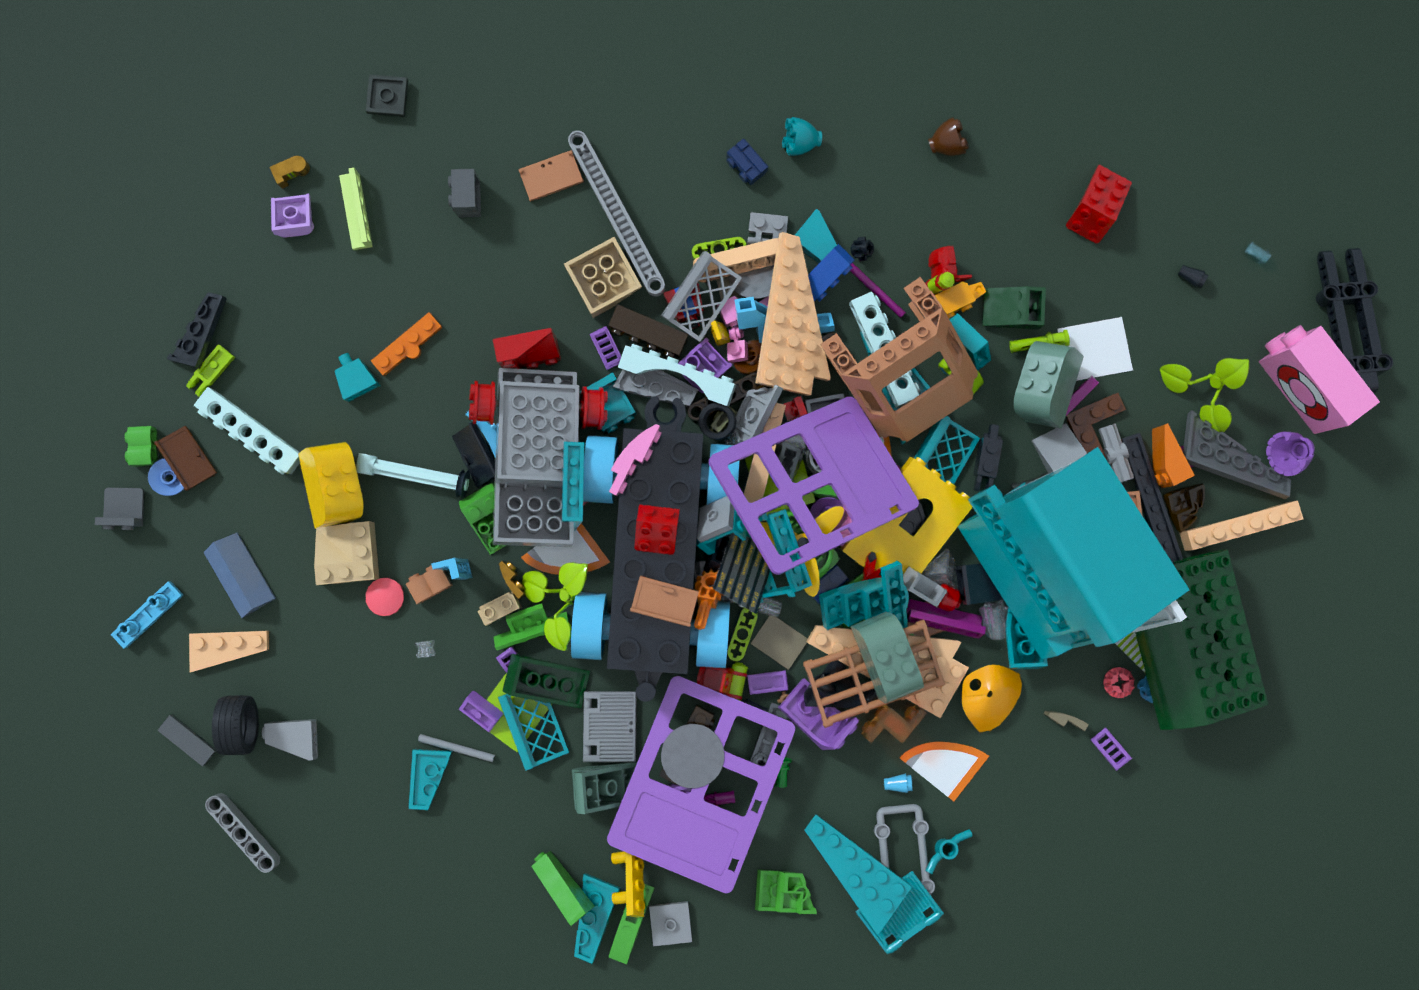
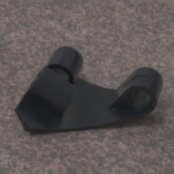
[803,660,878,708]

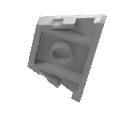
[734,385,783,443]

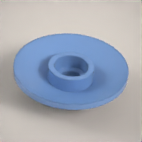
[148,458,184,496]

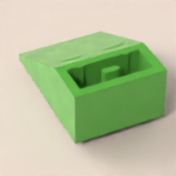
[459,483,506,555]

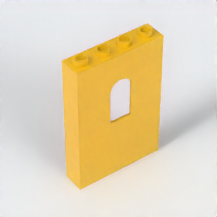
[839,457,972,574]

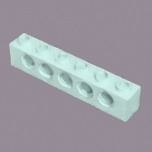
[849,292,920,408]
[194,387,300,475]

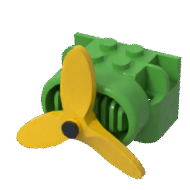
[760,506,844,597]

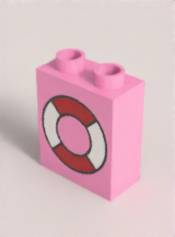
[1259,325,1380,434]

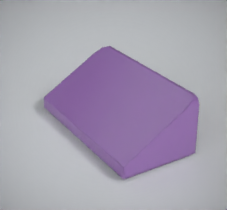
[459,691,503,732]

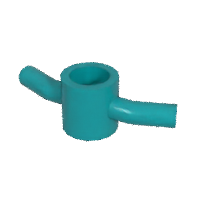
[925,829,973,874]

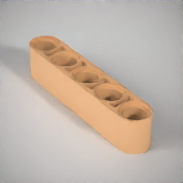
[693,238,778,282]

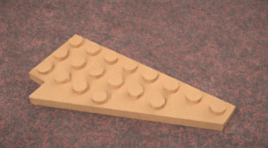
[756,232,831,396]
[806,625,969,718]

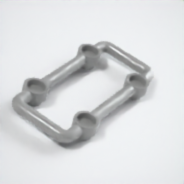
[874,804,935,895]

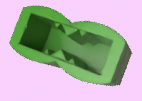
[125,426,158,467]

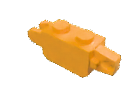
[935,282,986,318]

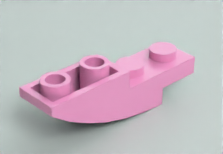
[609,424,662,497]

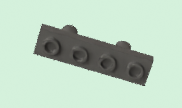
[750,702,787,766]

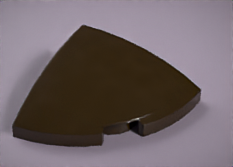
[1164,483,1205,532]

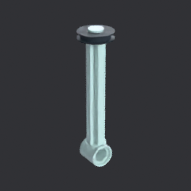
[356,453,470,499]

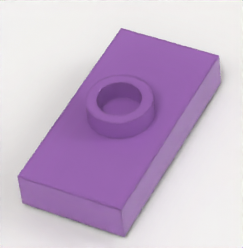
[747,670,788,695]

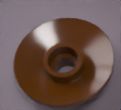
[733,340,762,374]

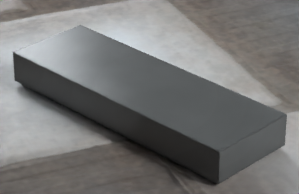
[157,715,216,767]

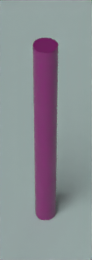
[850,263,906,318]

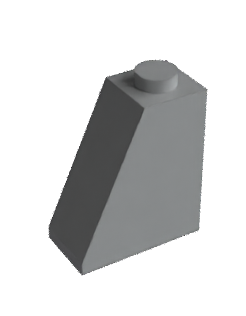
[262,719,318,760]

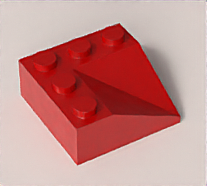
[493,328,561,369]

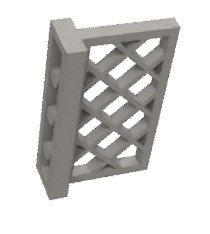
[661,251,742,342]

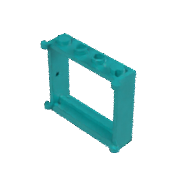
[746,509,812,603]

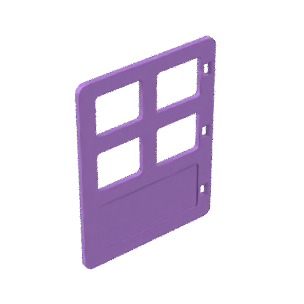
[709,397,919,575]
[607,676,795,893]

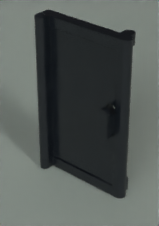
[452,422,495,487]

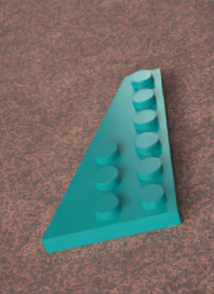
[805,814,912,935]

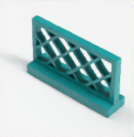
[914,416,980,484]
[498,694,569,771]

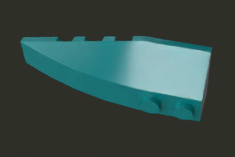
[1005,607,1048,669]

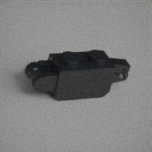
[974,424,1003,491]

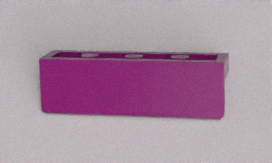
[906,599,986,639]

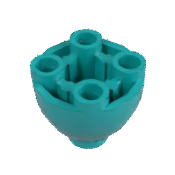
[782,117,822,156]

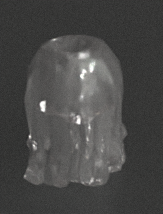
[979,600,1008,640]

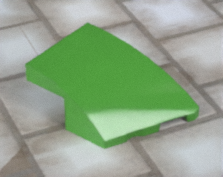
[755,870,817,914]

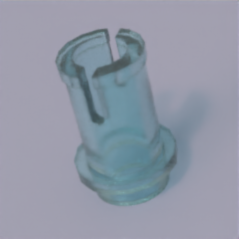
[1245,242,1271,264]

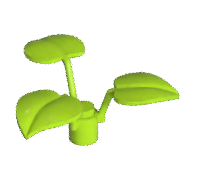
[1160,358,1249,433]
[522,562,588,651]

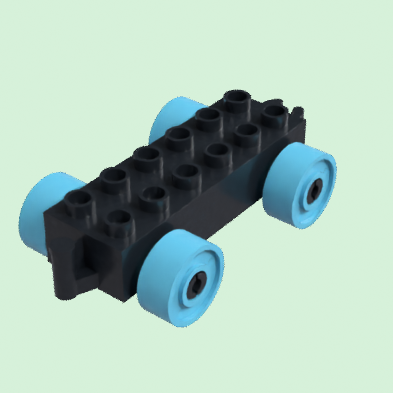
[571,396,739,702]

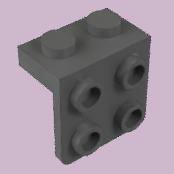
[95,487,144,530]

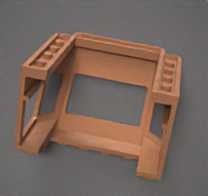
[820,277,978,442]

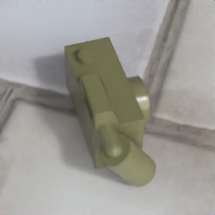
[709,406,737,442]

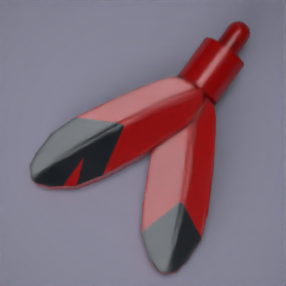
[862,552,881,581]

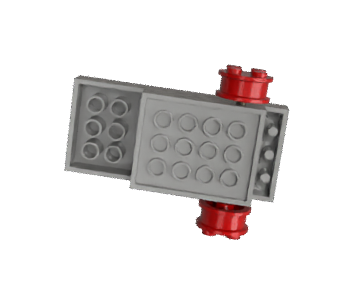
[469,368,608,547]

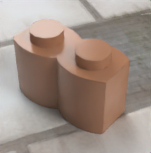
[406,565,453,604]

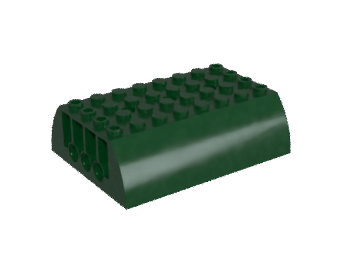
[1135,549,1269,730]

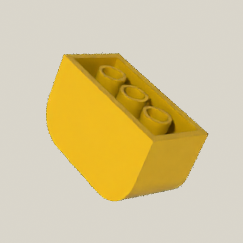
[298,442,363,529]

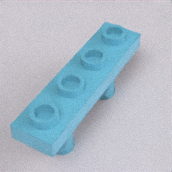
[111,581,184,649]

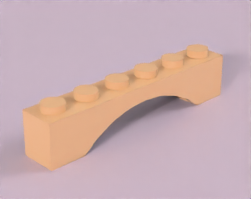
[1179,501,1303,551]

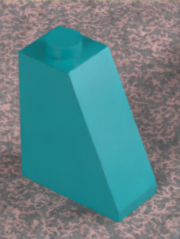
[795,209,837,264]
[949,313,991,371]

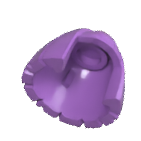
[1266,432,1315,476]

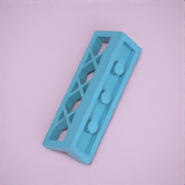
[431,558,473,580]

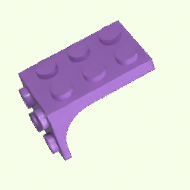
[778,679,859,750]

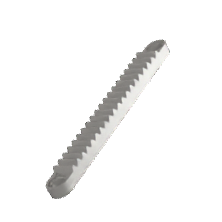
[568,131,665,297]

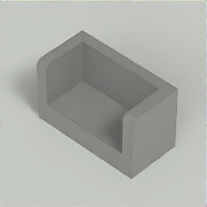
[903,566,947,607]

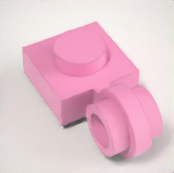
[727,326,748,363]

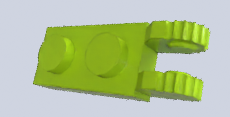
[186,345,235,397]

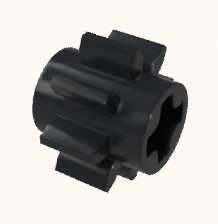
[850,237,874,261]

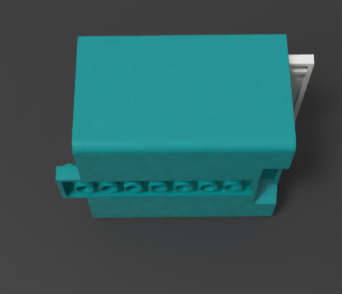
[957,447,1189,660]

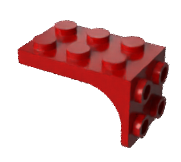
[1066,165,1132,243]

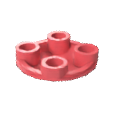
[366,578,404,616]

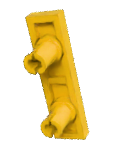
[611,851,645,918]

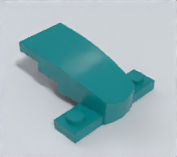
[819,561,909,630]

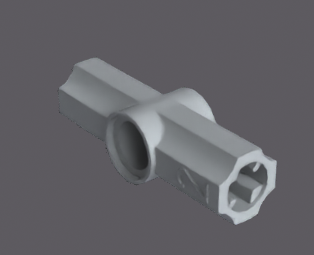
[1099,424,1134,482]

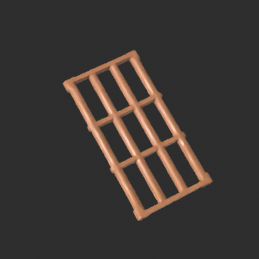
[803,620,945,728]

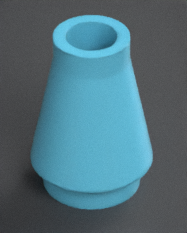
[884,773,913,793]

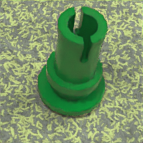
[775,757,792,788]

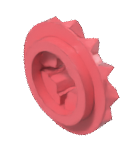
[1103,667,1135,698]

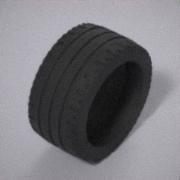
[212,695,259,755]

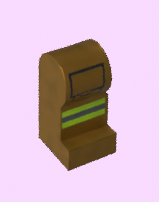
[270,156,310,189]

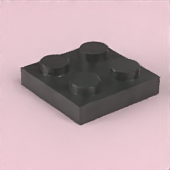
[366,74,408,117]

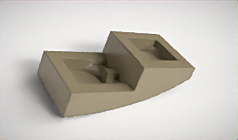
[1043,711,1089,731]

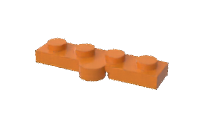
[371,312,442,376]

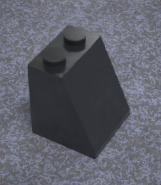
[955,563,1003,605]

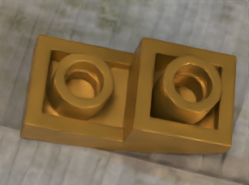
[499,561,525,599]

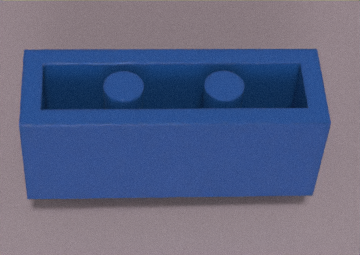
[808,244,854,302]

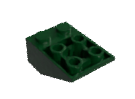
[982,286,1046,330]

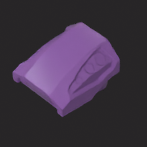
[678,338,732,393]

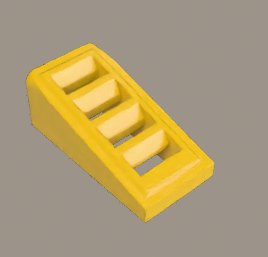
[711,321,731,346]

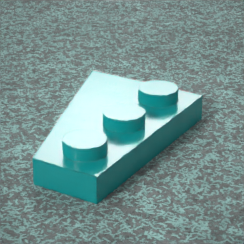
[409,749,453,810]

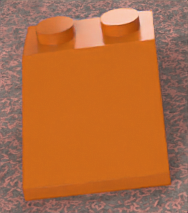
[1152,423,1195,489]

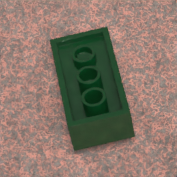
[502,653,590,709]

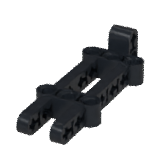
[1316,248,1393,393]

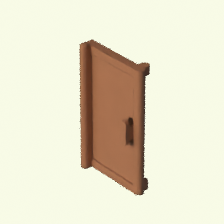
[518,150,584,202]
[630,576,699,627]

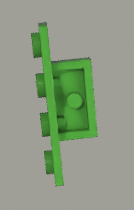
[494,603,569,650]

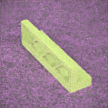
[339,168,373,250]

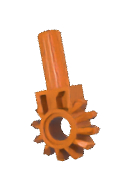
[694,569,724,630]

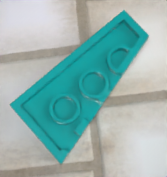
[574,873,621,964]

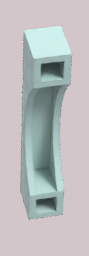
[618,344,736,407]

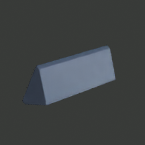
[204,533,276,618]

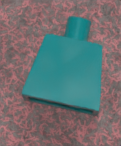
[335,353,381,402]

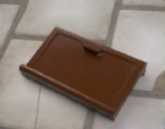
[154,426,217,491]

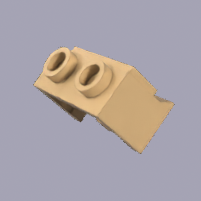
[478,592,522,626]

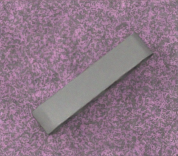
[205,793,280,873]

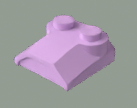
[271,194,314,238]

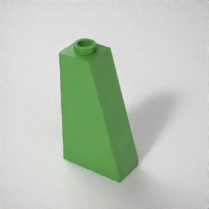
[531,851,595,926]

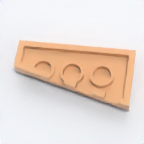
[189,631,269,672]

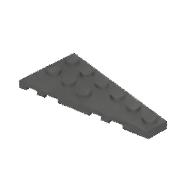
[1183,410,1291,499]

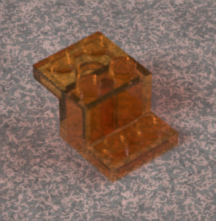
[861,705,927,743]

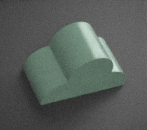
[572,763,637,814]

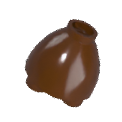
[928,117,969,156]

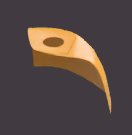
[962,665,1022,732]

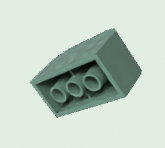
[1014,341,1084,429]
[850,612,924,704]

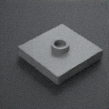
[697,496,734,542]
[649,901,692,946]

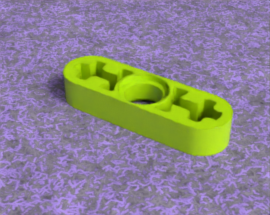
[692,237,746,260]
[727,608,758,661]

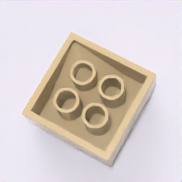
[564,237,642,318]
[314,521,379,585]

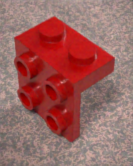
[634,505,679,555]

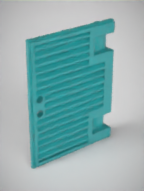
[855,871,944,954]

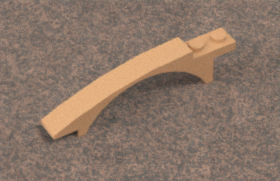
[744,403,786,503]

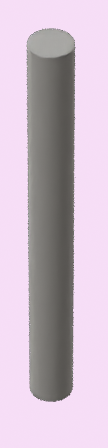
[418,734,495,762]

